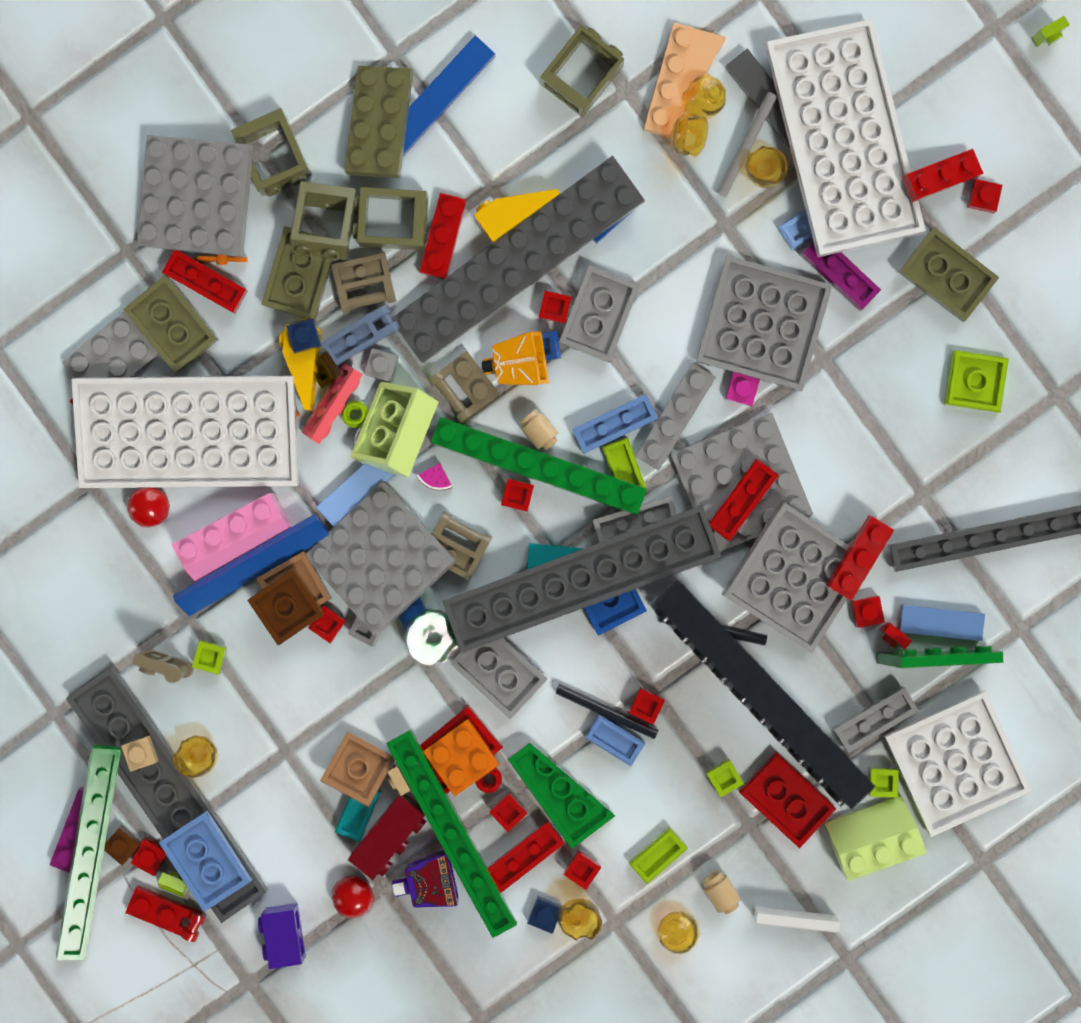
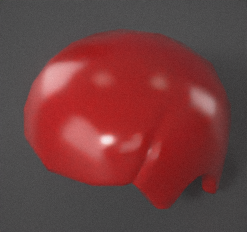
[127,487,170,528]
[332,876,375,919]

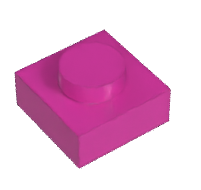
[725,372,760,407]

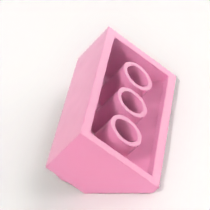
[172,493,293,582]

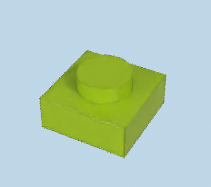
[1032,16,1070,47]
[192,640,228,675]
[706,759,744,797]
[868,768,899,798]
[157,872,188,898]

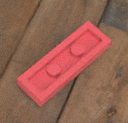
[301,363,363,444]

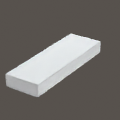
[753,906,840,933]

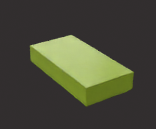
[602,437,646,488]
[629,826,688,884]

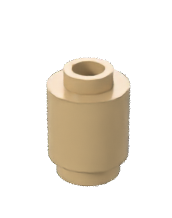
[519,409,559,451]
[702,871,741,914]

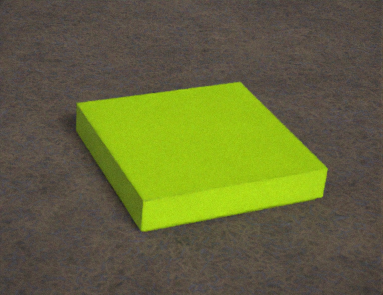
[944,350,1009,413]

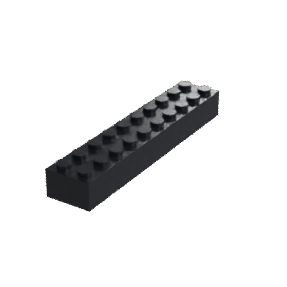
[653,580,876,810]

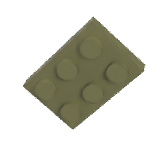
[261,226,333,321]
[898,227,999,322]
[123,275,219,374]

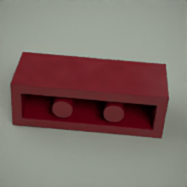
[347,793,427,880]

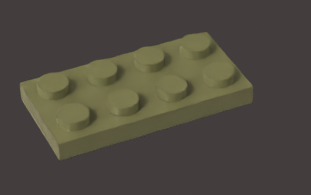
[345,66,413,178]

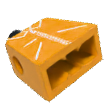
[482,331,549,385]

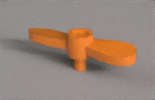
[196,255,248,265]

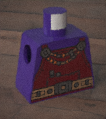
[392,850,459,908]

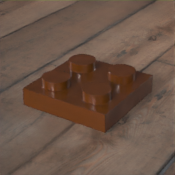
[247,569,325,646]

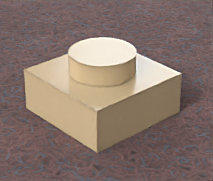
[121,735,159,772]
[388,764,411,796]

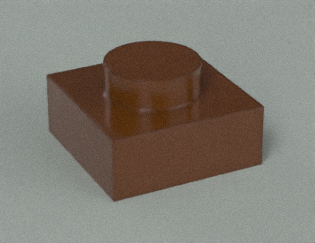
[104,826,141,866]

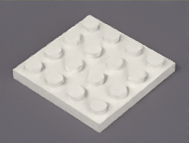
[883,690,1032,837]

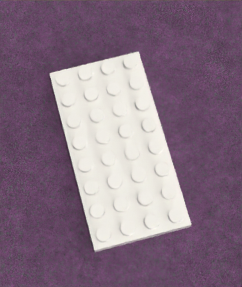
[765,19,926,257]
[72,376,299,488]

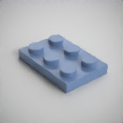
[159,810,252,912]

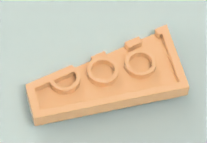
[644,23,726,138]

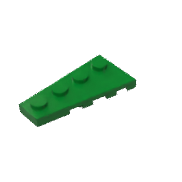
[876,645,1003,668]
[507,743,615,849]

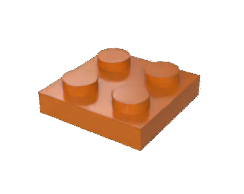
[423,719,500,797]

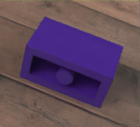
[258,903,306,969]

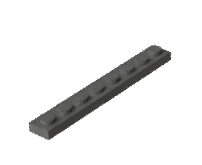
[889,505,1081,572]

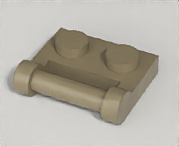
[331,252,397,314]
[428,350,500,424]
[432,511,492,580]
[132,649,194,683]

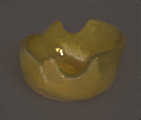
[682,74,726,121]
[670,113,708,157]
[745,146,788,188]
[173,735,218,778]
[558,898,602,941]
[657,911,701,954]

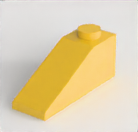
[474,189,560,244]
[279,324,322,412]

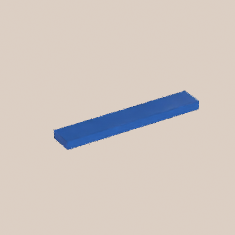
[403,35,496,157]
[173,514,329,617]

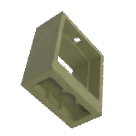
[540,25,625,118]
[231,108,312,197]
[290,181,356,261]
[353,187,429,251]

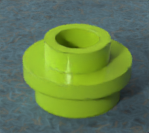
[341,401,368,428]

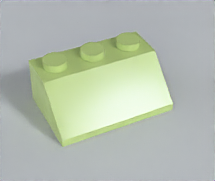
[350,382,438,477]
[824,795,927,881]

